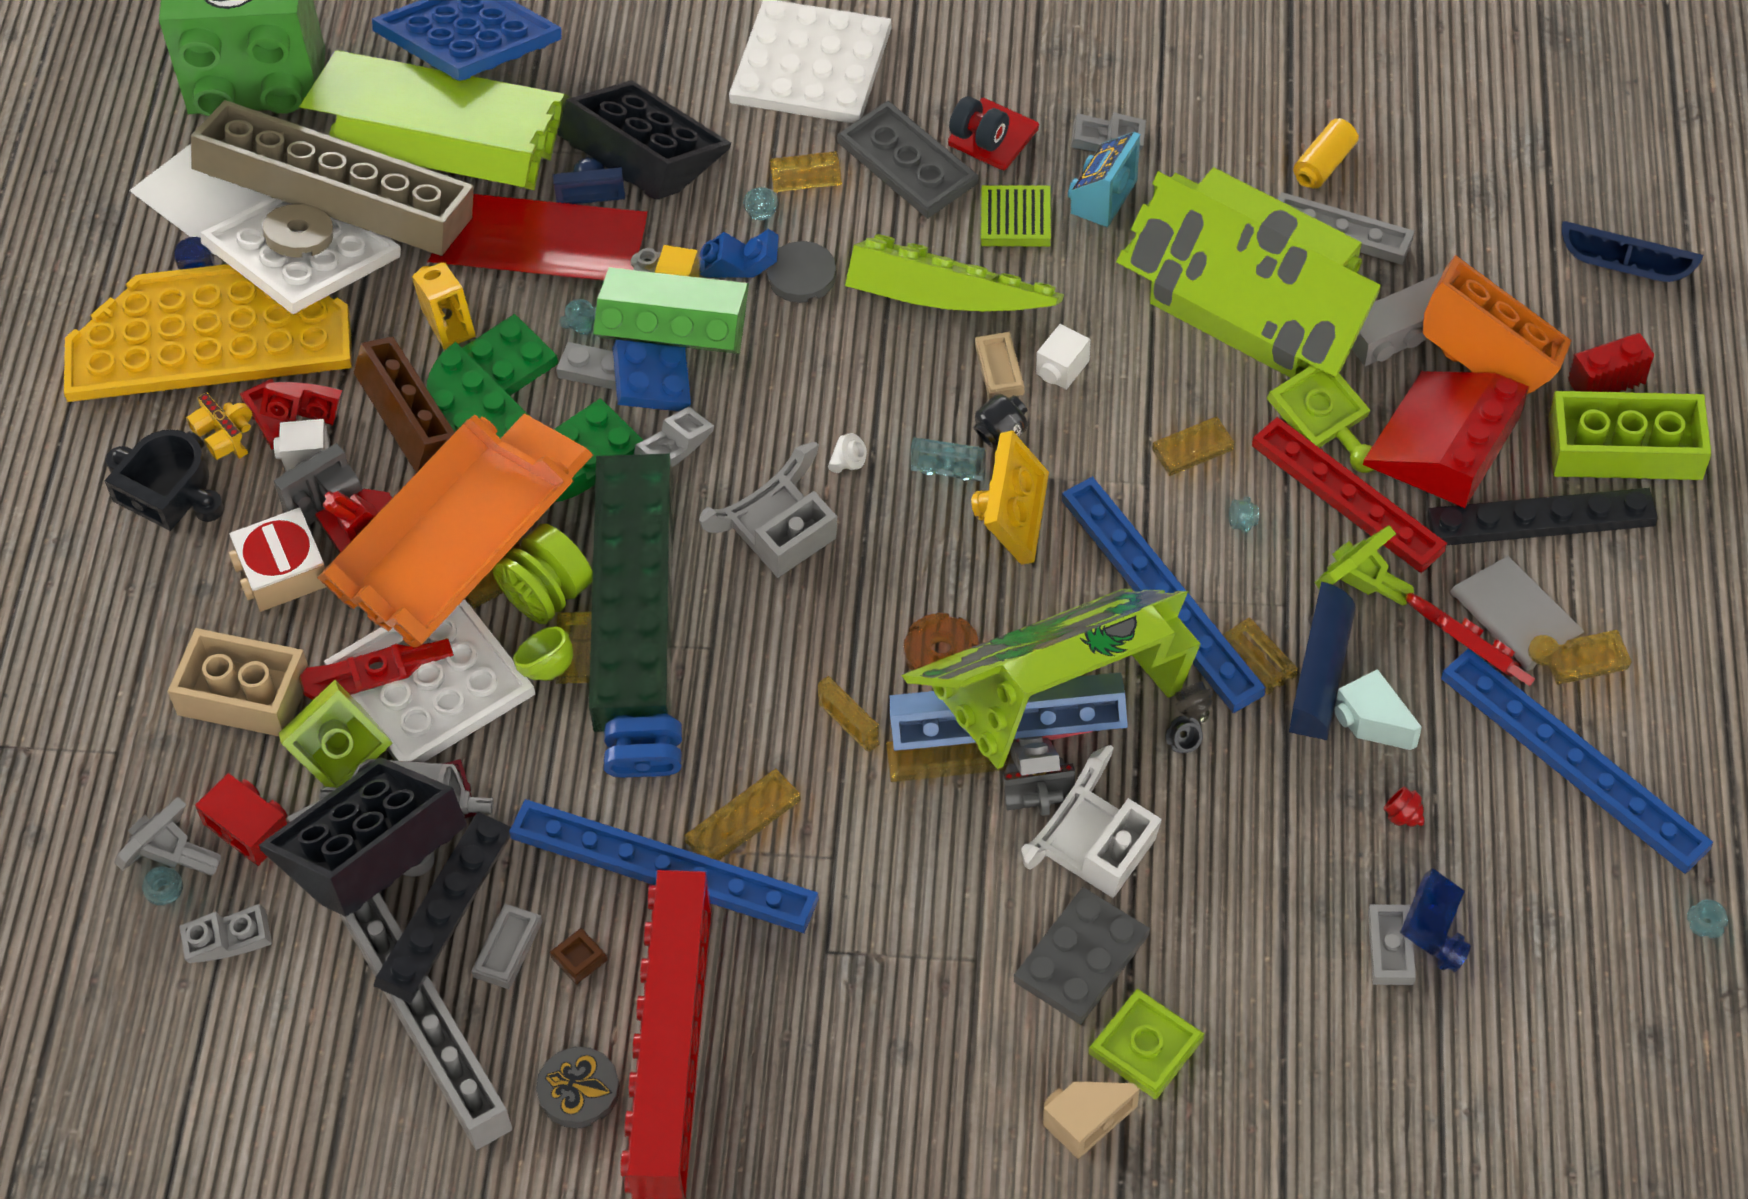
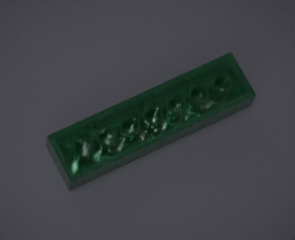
[589,453,674,732]

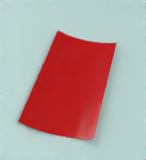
[427,194,648,281]

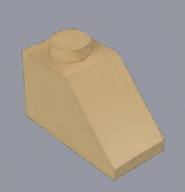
[1043,1081,1140,1159]

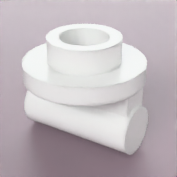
[828,433,867,473]

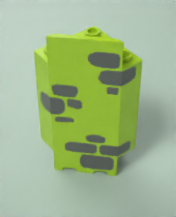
[1116,167,1380,378]

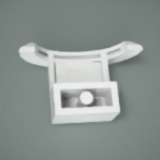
[1021,745,1162,898]

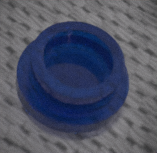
[1435,932,1471,972]

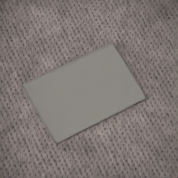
[1450,556,1585,672]

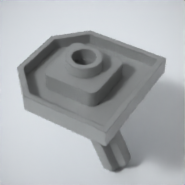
[114,797,221,875]

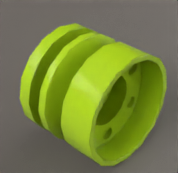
[492,524,594,624]

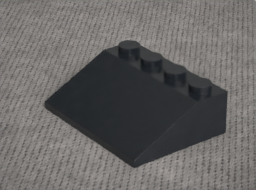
[557,80,732,200]
[259,757,467,917]

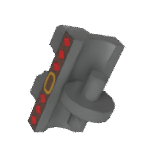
[1003,757,1075,816]

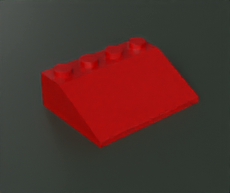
[1363,371,1529,508]

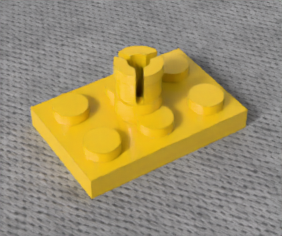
[971,430,1049,565]

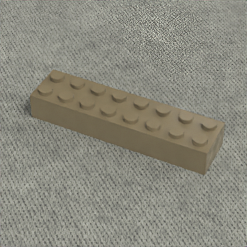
[191,100,474,256]

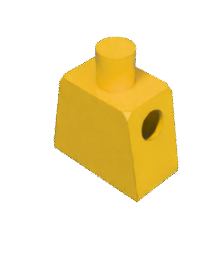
[412,263,476,350]

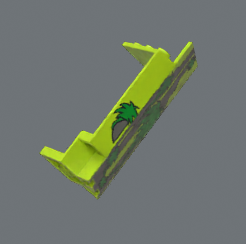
[901,589,1201,769]

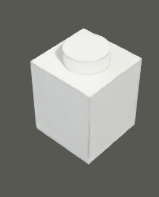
[1036,324,1090,390]
[274,419,330,471]

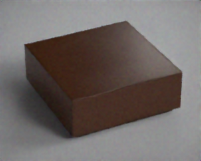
[550,928,608,985]

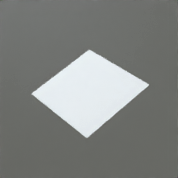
[129,144,270,255]

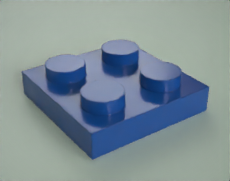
[613,340,691,411]

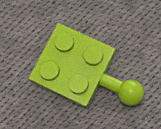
[1267,365,1374,473]

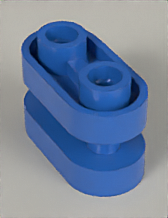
[604,714,682,778]

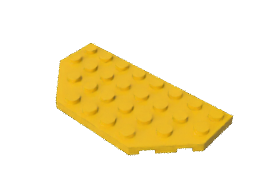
[64,264,352,402]

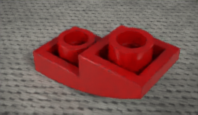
[259,382,342,425]

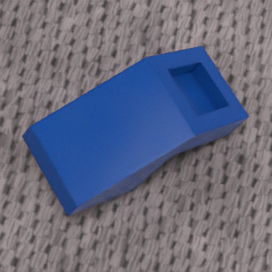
[700,229,779,278]

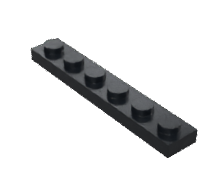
[1427,488,1658,546]
[373,812,511,1004]

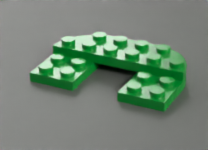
[426,313,643,503]

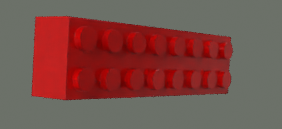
[620,870,712,1199]

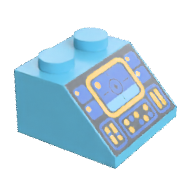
[1068,132,1140,227]

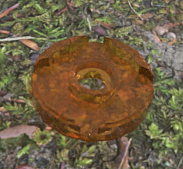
[903,613,979,671]

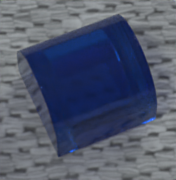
[175,237,215,270]

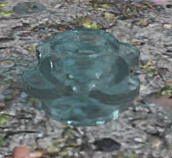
[560,299,596,335]

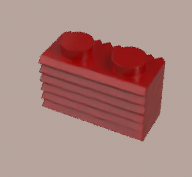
[1568,333,1655,392]

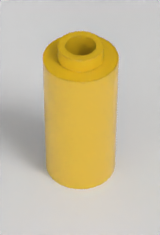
[1293,118,1359,189]

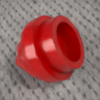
[1383,786,1425,827]

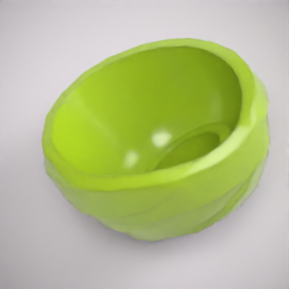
[513,626,573,681]

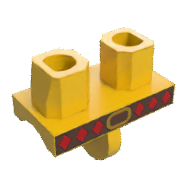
[186,392,252,460]

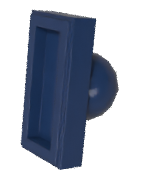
[553,157,626,204]

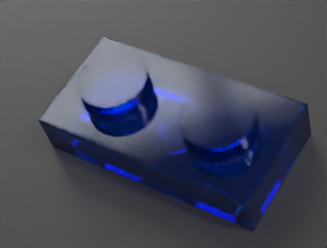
[1400,868,1465,956]

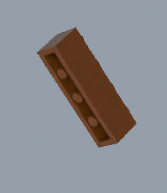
[354,336,455,473]

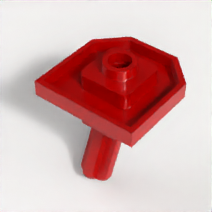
[315,488,392,554]

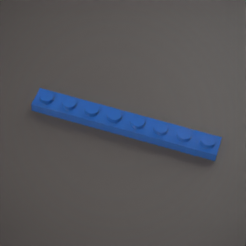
[1062,476,1266,713]
[1441,648,1714,874]
[509,799,819,933]

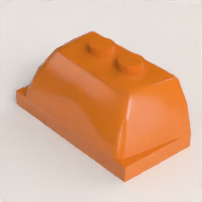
[1423,255,1572,394]

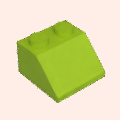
[278,680,393,788]

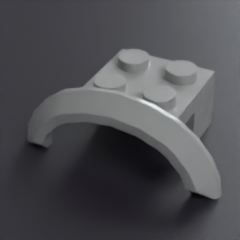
[699,442,837,578]

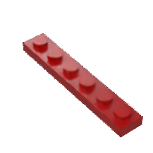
[1252,417,1447,573]

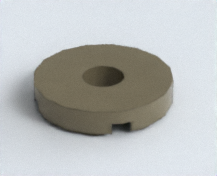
[263,204,333,258]

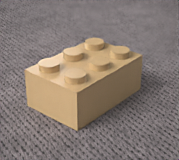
[168,628,309,736]

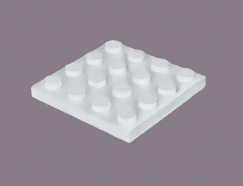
[729,0,892,123]
[201,197,401,314]
[324,599,535,763]

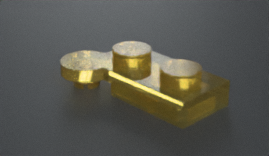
[1528,629,1632,685]

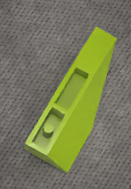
[845,234,1064,312]

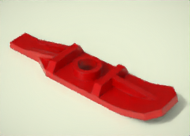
[299,638,454,700]

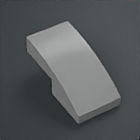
[1071,112,1146,152]
[634,407,714,475]

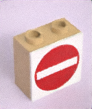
[228,507,326,612]

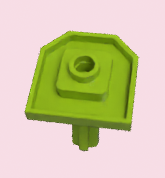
[1314,525,1414,606]

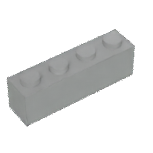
[1352,262,1470,366]

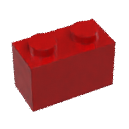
[195,773,288,866]

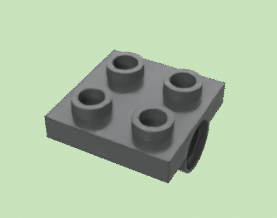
[274,443,362,525]

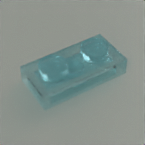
[910,437,986,481]

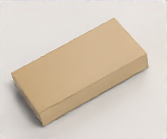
[975,332,1025,399]

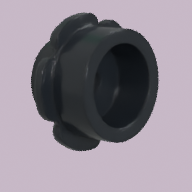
[1165,716,1203,753]

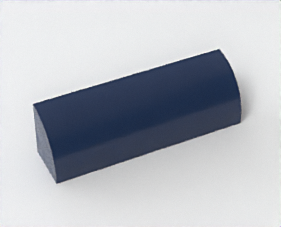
[1289,582,1356,740]

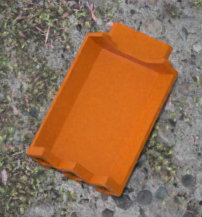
[317,413,593,648]

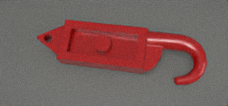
[1405,593,1535,687]

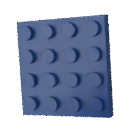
[372,0,561,81]

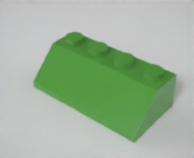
[593,267,749,354]

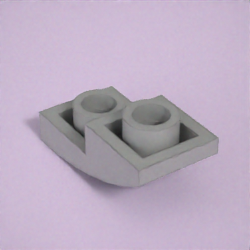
[179,904,272,963]

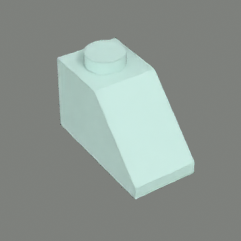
[1334,669,1422,750]

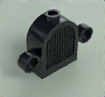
[104,430,224,531]

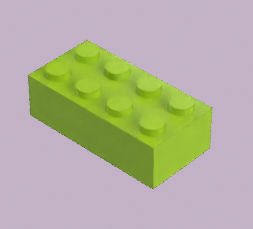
[1548,391,1711,480]

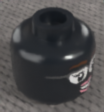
[973,394,1028,448]

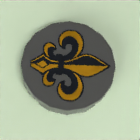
[536,1047,620,1128]

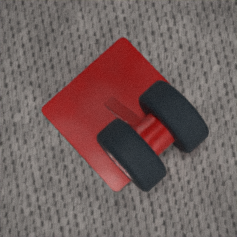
[948,96,1039,171]

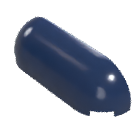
[1562,221,1704,282]

